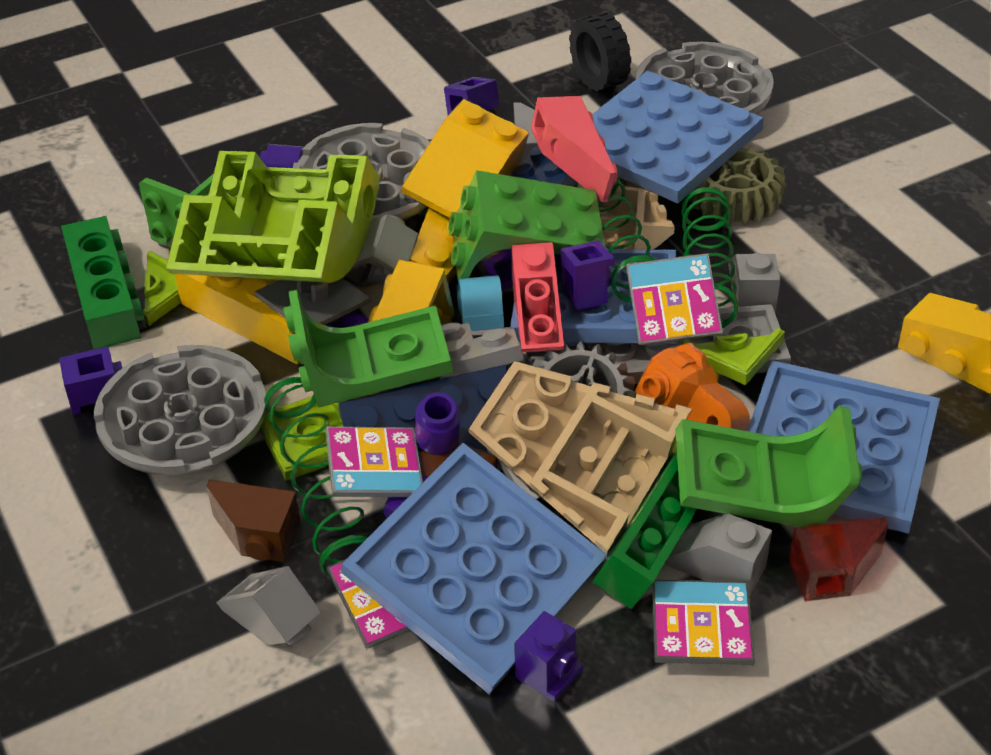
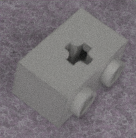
[343,214,418,288]

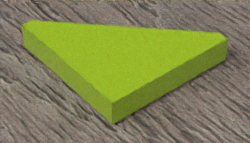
[143,251,181,326]
[679,328,785,385]

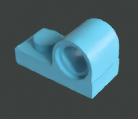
[456,275,504,331]

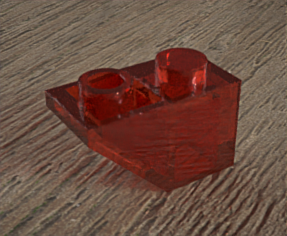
[789,517,888,602]

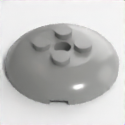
[636,42,774,114]
[293,123,430,221]
[94,345,267,475]

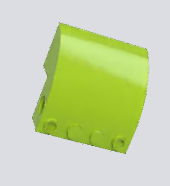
[166,151,381,283]

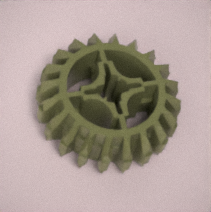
[689,147,786,225]

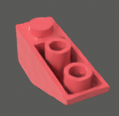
[531,96,618,202]
[512,242,564,353]

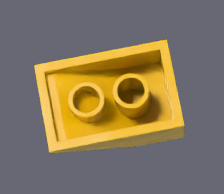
[401,99,529,218]

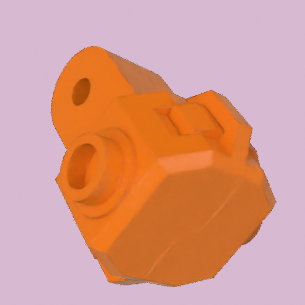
[635,343,750,431]

